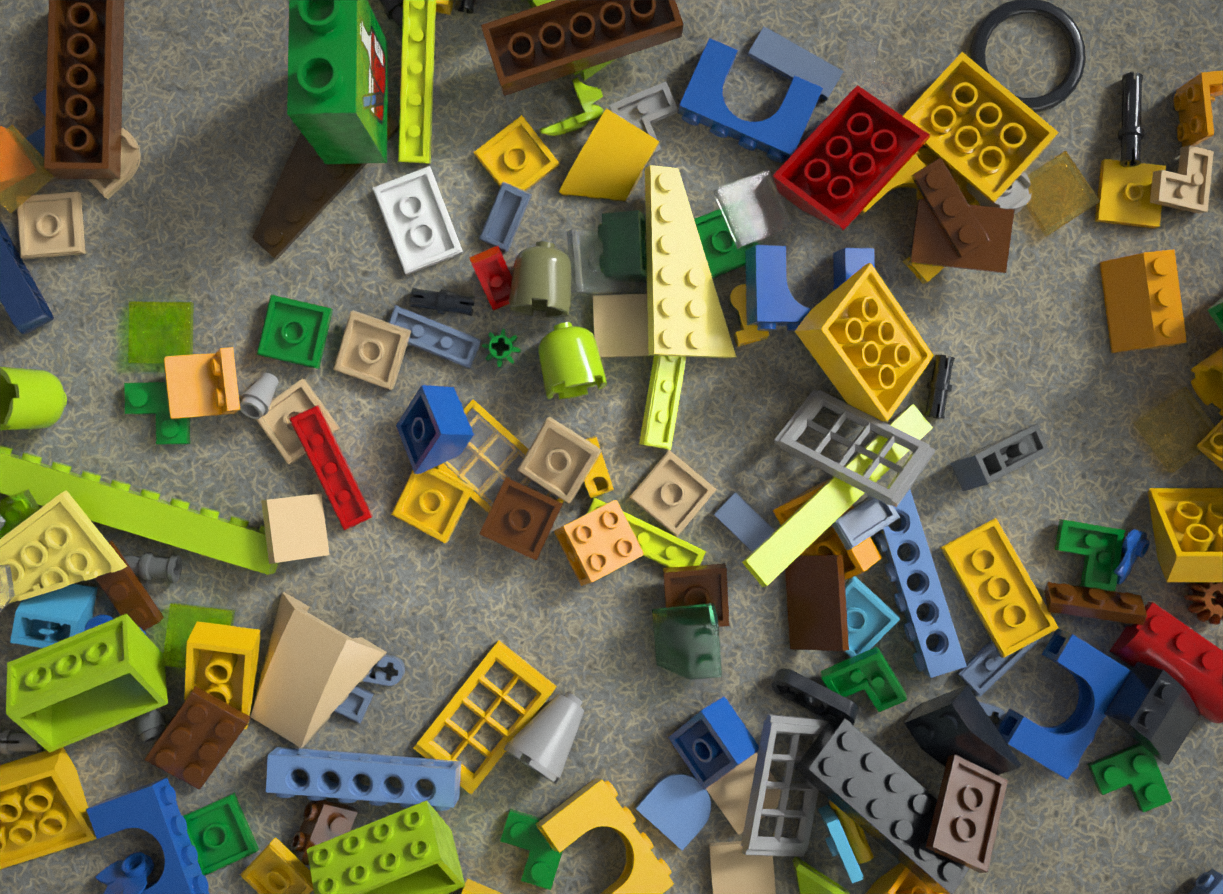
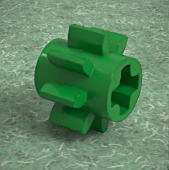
[482,328,521,368]

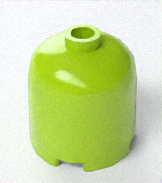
[538,322,607,400]
[0,367,67,430]

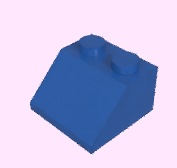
[396,385,474,474]
[668,696,759,790]

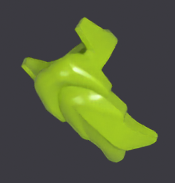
[539,77,603,136]

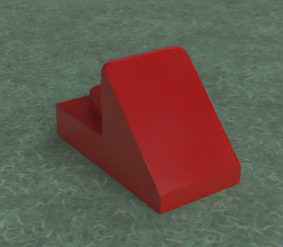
[469,246,512,311]

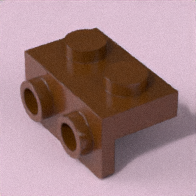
[291,799,358,865]

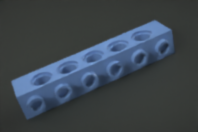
[868,489,967,678]
[266,747,461,811]

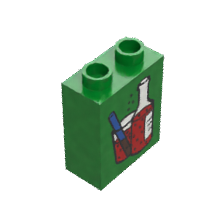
[287,0,388,164]

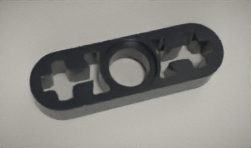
[771,669,859,725]

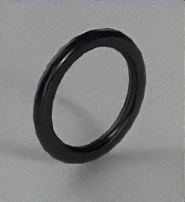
[970,0,1086,112]

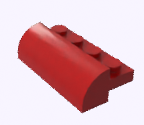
[1110,601,1223,723]

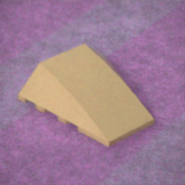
[250,592,387,748]

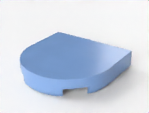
[635,774,711,851]

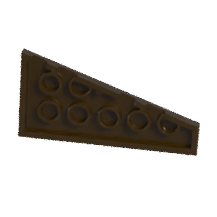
[252,112,399,260]

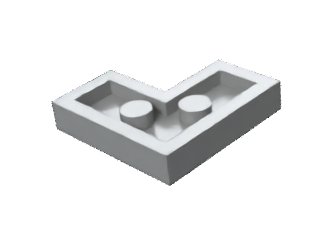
[609,82,678,157]

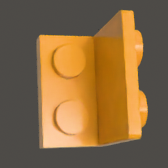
[1173,70,1223,147]
[163,347,240,419]
[554,500,644,586]

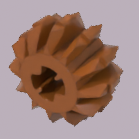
[1184,582,1223,625]

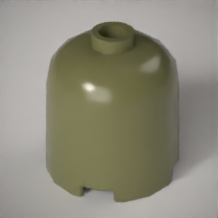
[509,241,573,318]

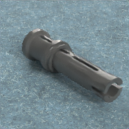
[122,552,182,583]

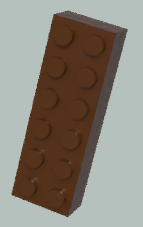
[44,0,125,179]
[481,0,684,96]

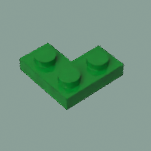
[124,382,190,445]
[1055,519,1125,591]
[821,647,907,712]
[1087,743,1172,813]
[500,809,563,890]

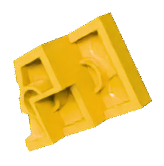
[559,108,659,201]

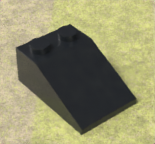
[1104,662,1201,765]
[904,685,1021,775]

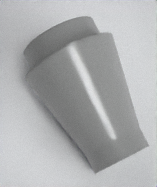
[240,373,279,419]

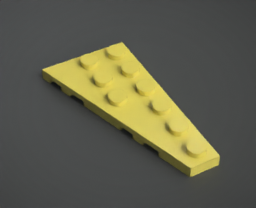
[645,165,736,358]
[0,490,127,607]

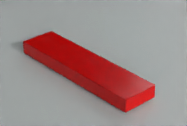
[289,405,373,530]

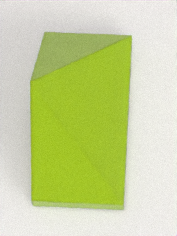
[792,856,850,894]

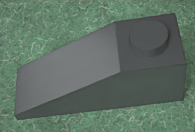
[950,424,1050,491]

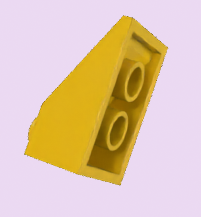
[184,621,260,729]

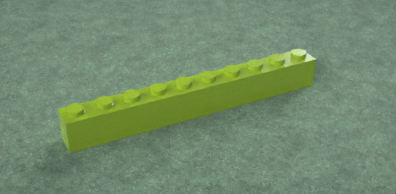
[0,444,278,575]

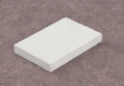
[372,166,463,275]

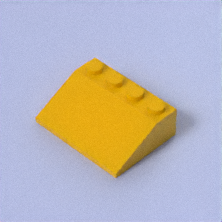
[903,52,1059,204]
[795,263,934,422]
[1148,488,1223,582]
[0,747,96,869]

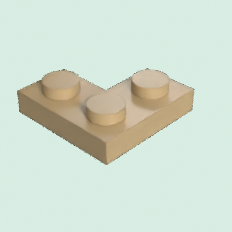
[1150,145,1214,214]

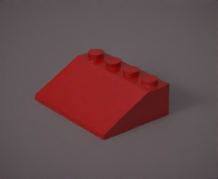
[773,85,930,231]

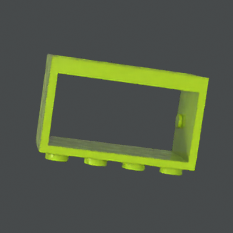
[6,614,168,753]
[307,800,465,894]

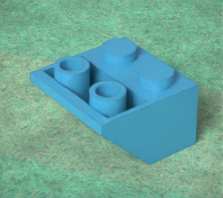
[10,584,98,648]

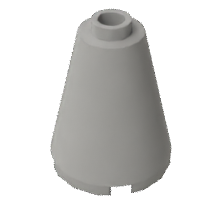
[504,692,584,784]

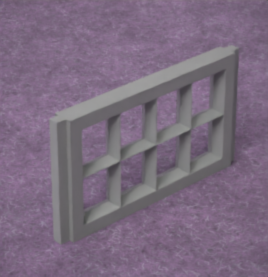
[774,389,935,507]
[741,714,829,857]

